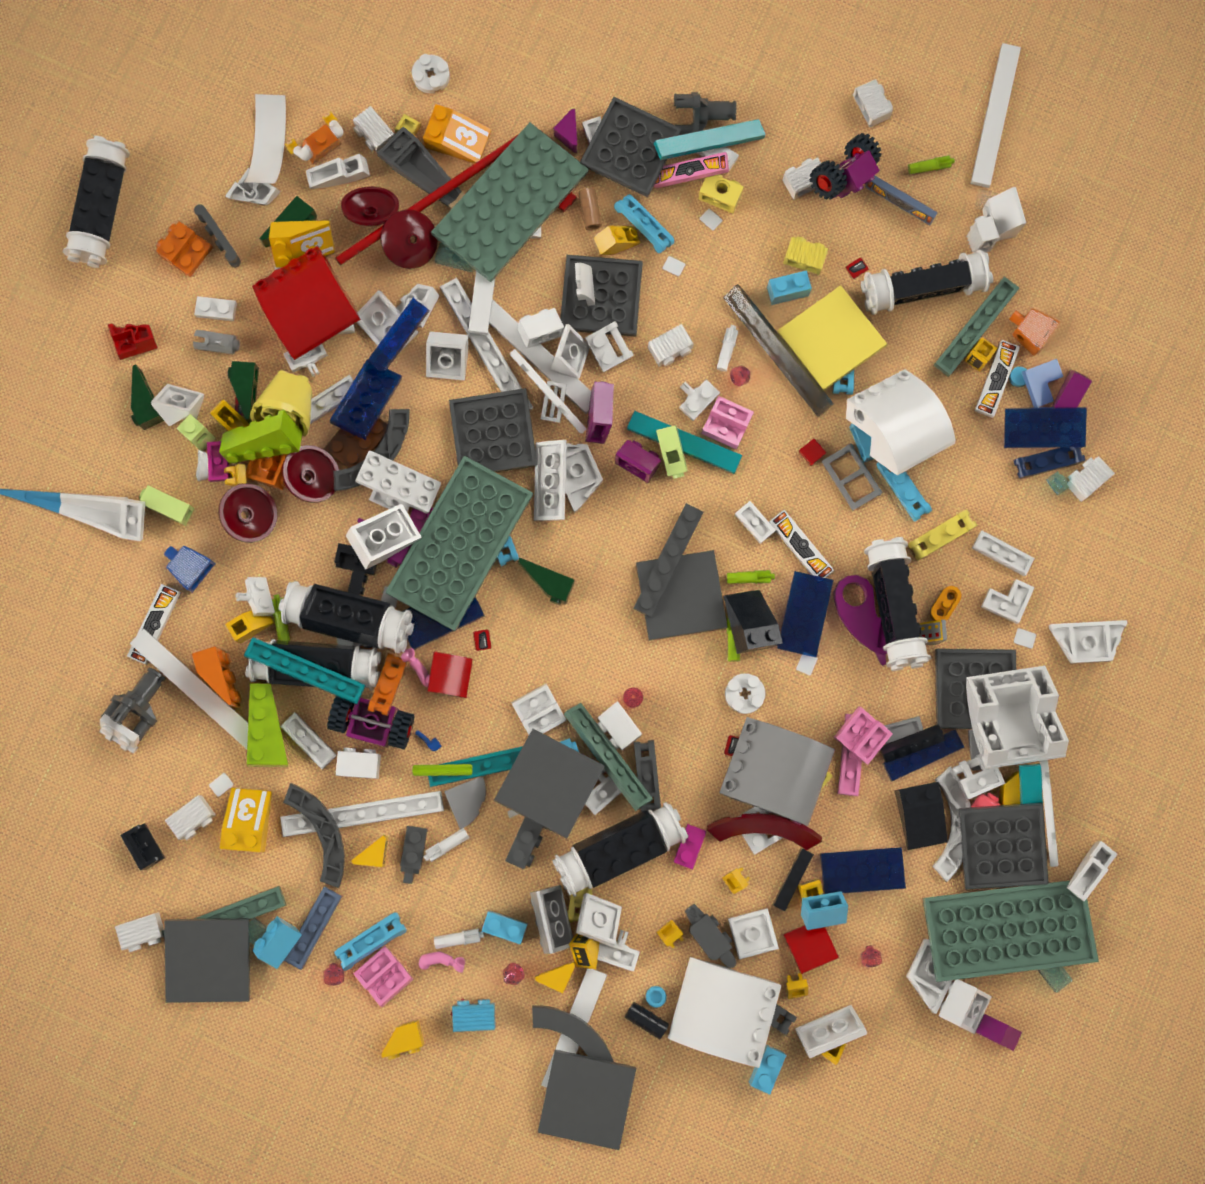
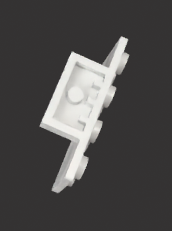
[355,451,441,514]

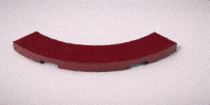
[706,813,822,851]

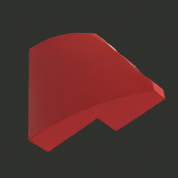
[108,323,158,360]

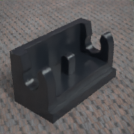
[334,543,377,575]
[120,823,165,870]

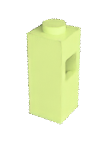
[176,414,216,451]
[656,425,688,479]
[139,485,194,526]

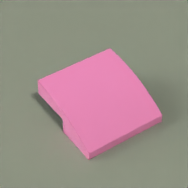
[701,396,754,450]
[834,706,893,765]
[354,946,414,1007]

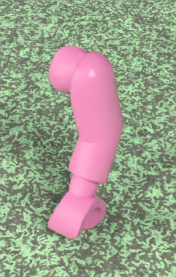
[401,648,430,687]
[419,951,465,973]

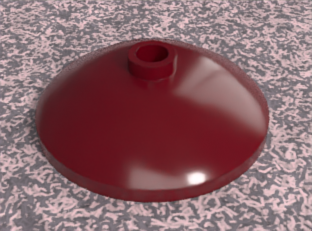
[341,186,399,227]
[381,210,438,269]
[282,445,339,503]
[218,483,277,543]

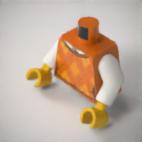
[285,111,343,164]

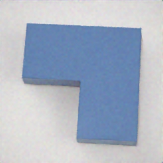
[1022,359,1063,408]

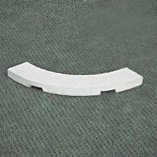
[510,349,587,433]
[1040,760,1059,867]
[932,766,971,882]

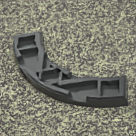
[333,409,410,491]
[283,783,345,888]
[532,1005,614,1062]

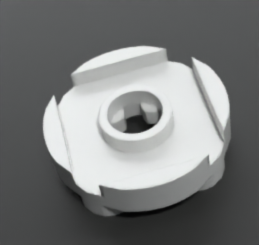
[412,54,450,94]
[725,673,765,714]

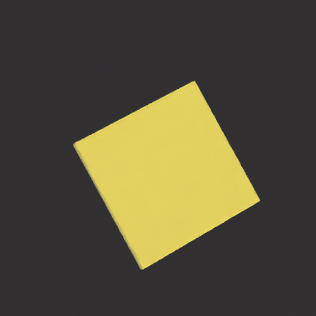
[778,285,887,391]

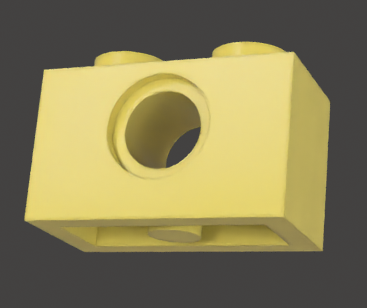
[698,174,744,214]

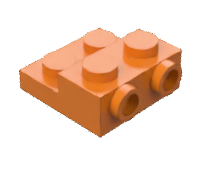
[156,221,213,277]
[246,454,288,490]

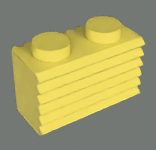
[783,237,828,275]

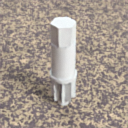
[717,325,738,372]
[423,828,469,862]
[434,929,484,949]

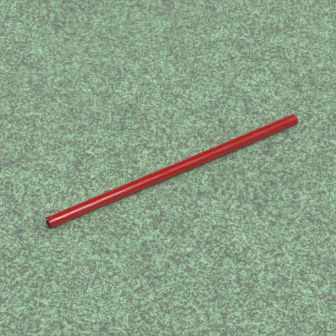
[335,134,519,266]

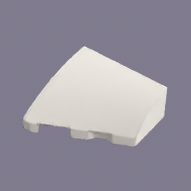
[396,284,439,328]

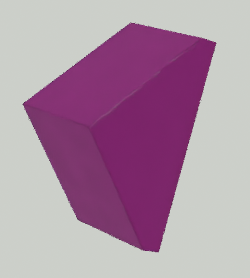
[553,109,578,153]
[976,1014,1022,1051]

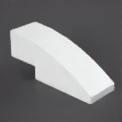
[306,154,370,189]
[1067,841,1117,901]

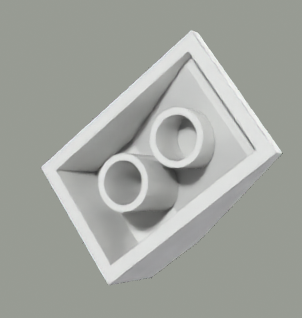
[346,504,422,570]

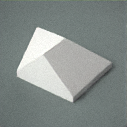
[151,384,204,426]

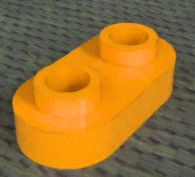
[930,586,962,621]

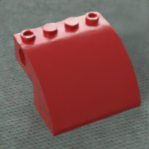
[252,246,361,360]

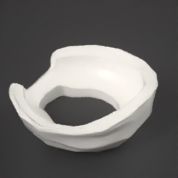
[196,450,208,481]

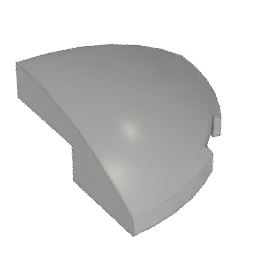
[444,776,486,829]

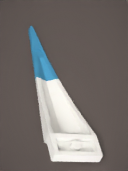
[0,489,145,541]

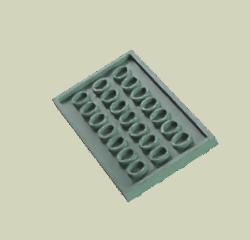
[431,122,589,282]
[385,456,533,631]
[922,880,1099,982]

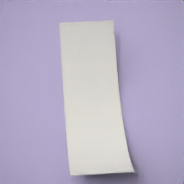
[244,94,286,184]

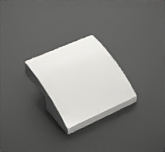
[511,684,567,735]

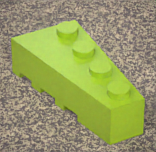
[219,409,302,463]
[247,683,288,767]

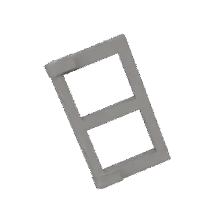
[822,443,883,511]

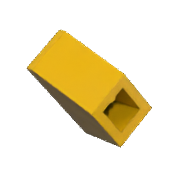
[594,226,640,255]
[225,610,275,644]
[999,772,1020,805]
[381,1020,425,1060]

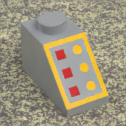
[920,620,947,645]

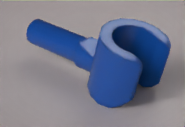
[415,730,442,751]

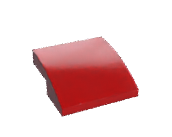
[427,651,473,698]
[783,925,839,974]

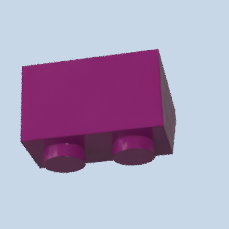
[615,440,661,483]

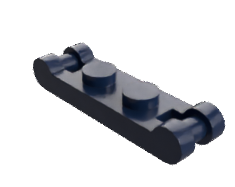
[1013,442,1086,479]

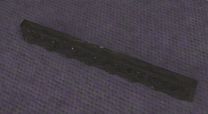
[723,284,834,417]

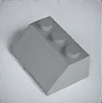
[530,885,573,954]

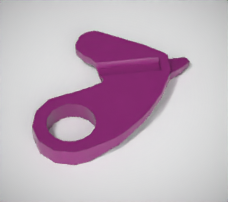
[833,575,887,666]

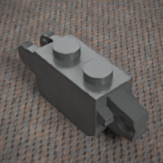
[685,904,737,968]

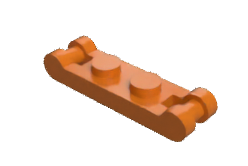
[368,653,408,716]

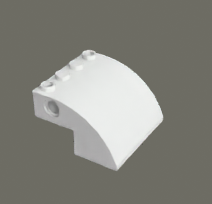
[846,369,956,476]
[966,666,1069,769]
[668,957,781,1068]

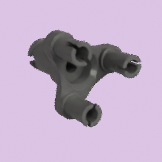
[674,92,737,135]
[101,667,166,741]

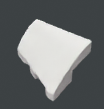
[226,167,281,205]
[575,263,595,306]

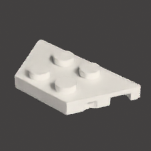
[565,443,603,513]
[1049,620,1127,664]
[906,939,952,1014]

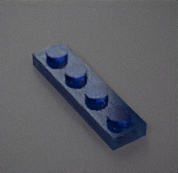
[367,298,430,373]
[882,729,964,781]

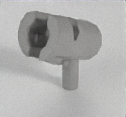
[193,330,240,355]

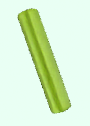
[412,764,473,776]

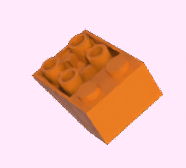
[192,646,242,708]

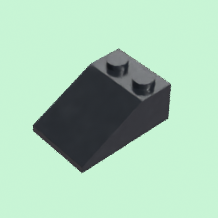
[724,590,783,654]
[894,782,948,850]

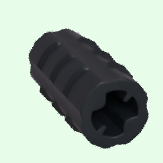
[624,1002,669,1040]

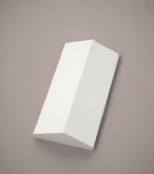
[534,440,567,521]

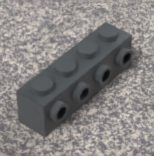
[505,817,546,869]

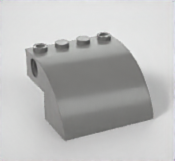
[719,717,835,826]

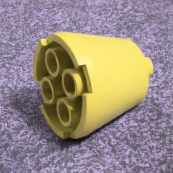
[250,370,312,437]

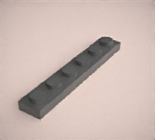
[633,503,704,618]

